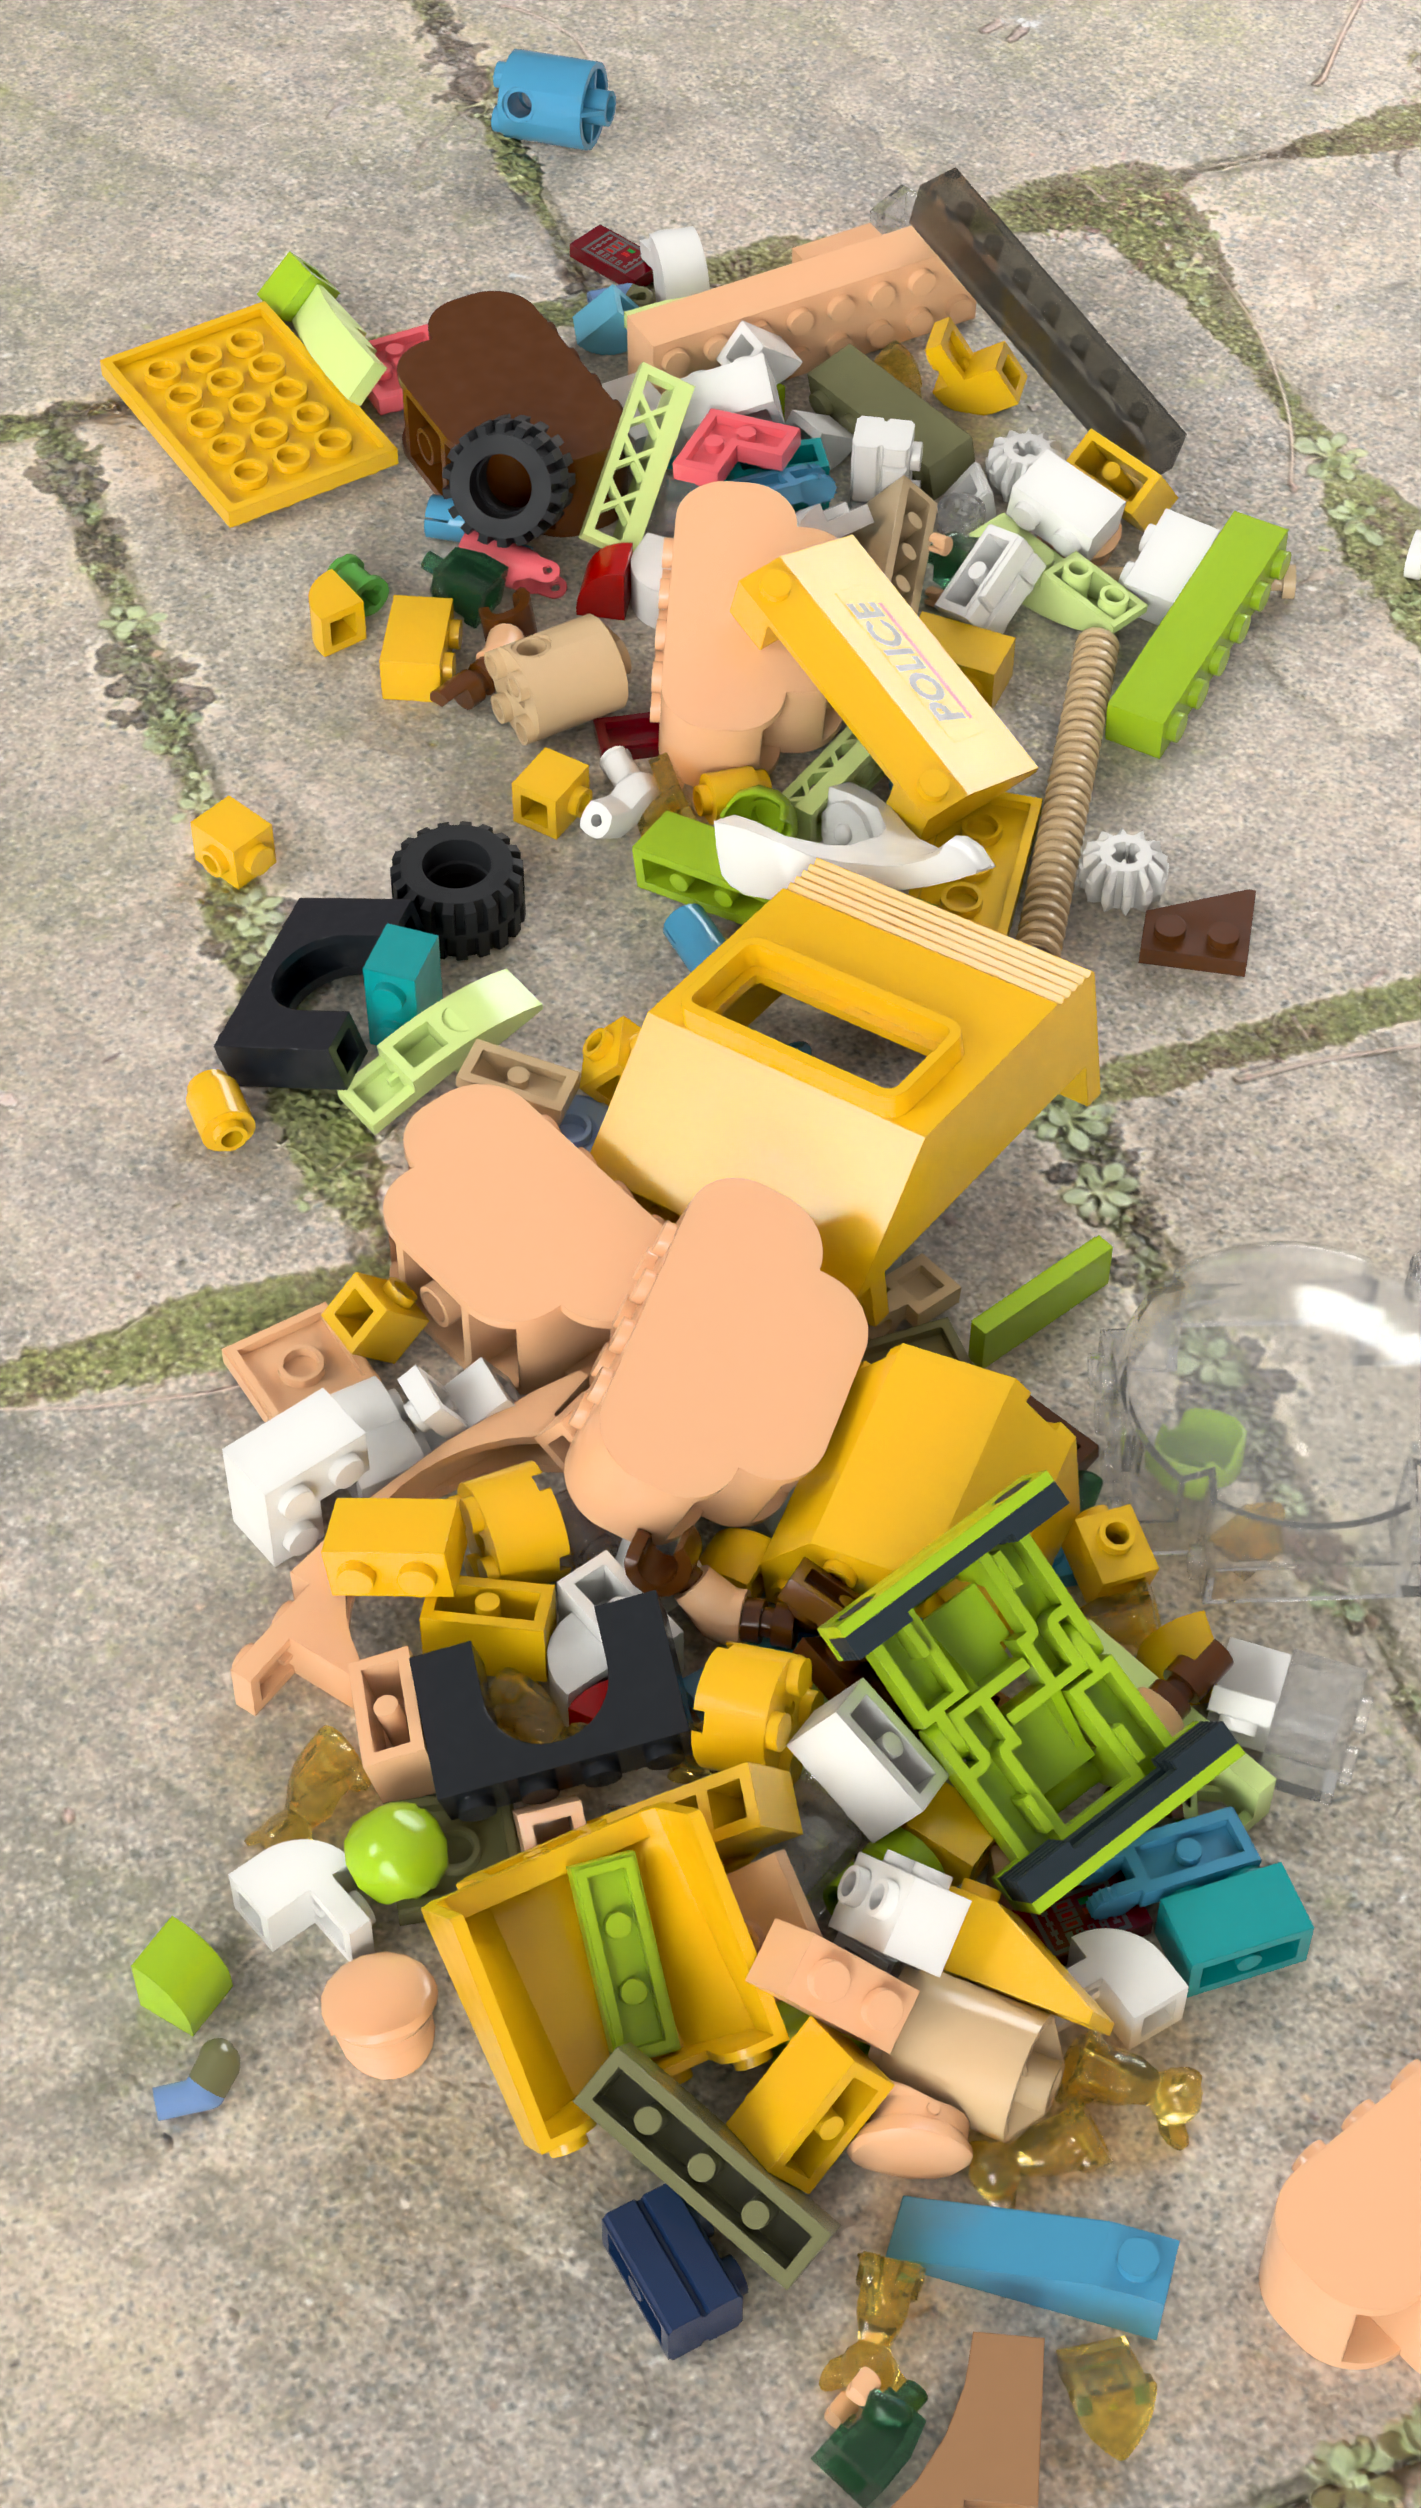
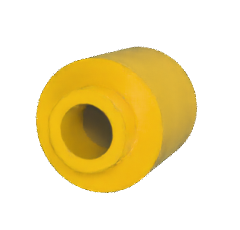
[693,766,772,825]
[186,1069,255,1151]

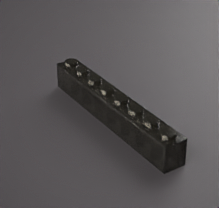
[909,167,1187,475]

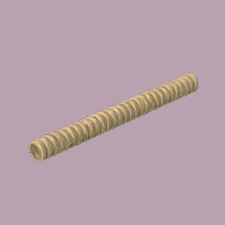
[1016,627,1120,958]

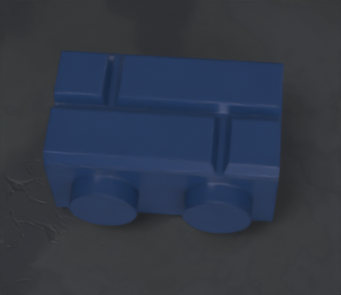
[602,2183,748,2360]

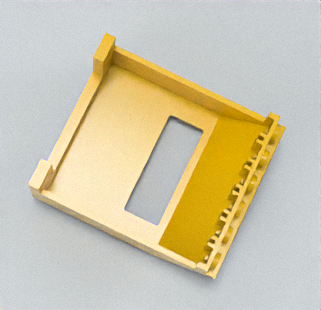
[590,857,1101,1327]

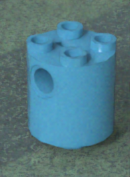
[491,49,616,150]

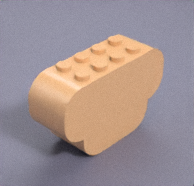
[650,481,843,787]
[383,1084,665,1395]
[564,1178,868,1545]
[1259,2059,1421,2374]

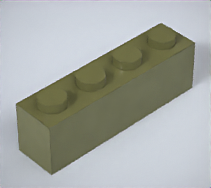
[807,344,975,501]
[573,2042,842,2290]

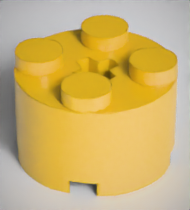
[446,1460,571,1584]
[691,1641,824,1784]

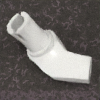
[580,746,659,839]

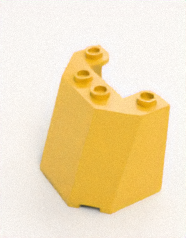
[761,1343,1080,1650]
[421,1802,790,2158]

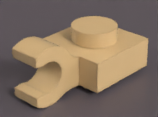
[868,1253,961,1340]

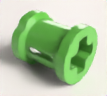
[327,553,389,617]

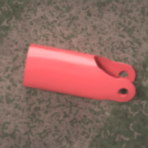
[455,530,567,599]

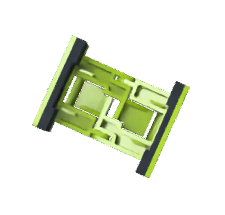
[817,1470,1246,1915]

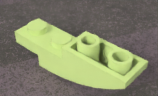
[967,512,1148,634]
[337,968,543,1135]

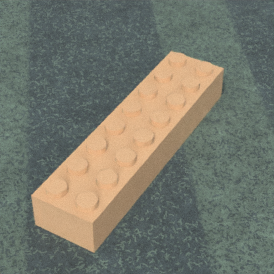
[627,213,981,395]

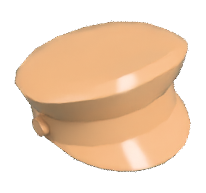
[321,1951,438,2080]
[846,2080,973,2179]

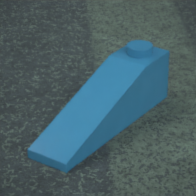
[885,2196,1180,2341]

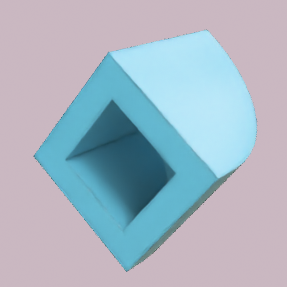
[573,284,639,355]

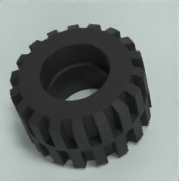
[442,414,575,548]
[390,821,526,961]

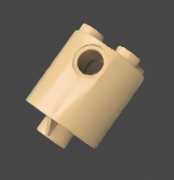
[484,613,632,746]
[868,1966,1065,2143]

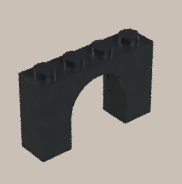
[213,898,426,1090]
[409,1590,695,1822]

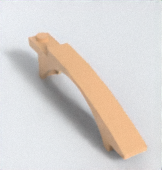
[230,1370,589,1716]

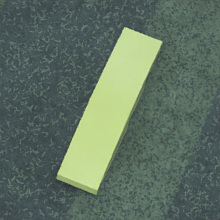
[292,284,387,406]

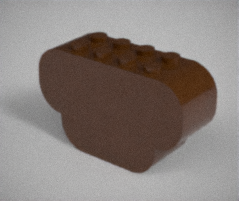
[397,291,628,538]

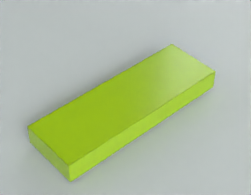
[968,1235,1113,1368]
[566,1850,681,2058]

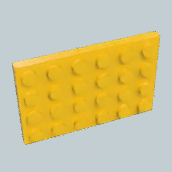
[100,301,399,528]

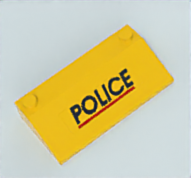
[730,534,1039,842]

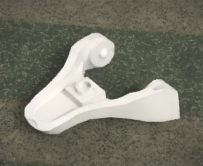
[714,782,996,900]

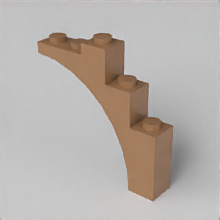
[890,2332,1045,2508]

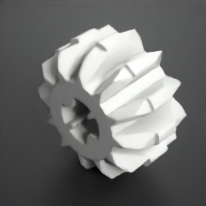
[985,428,1065,502]
[1078,827,1169,916]

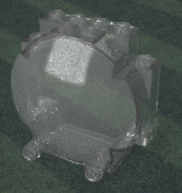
[1087,1241,1421,1604]

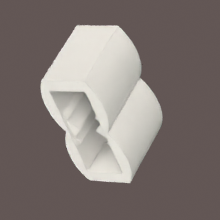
[330,1376,432,1498]

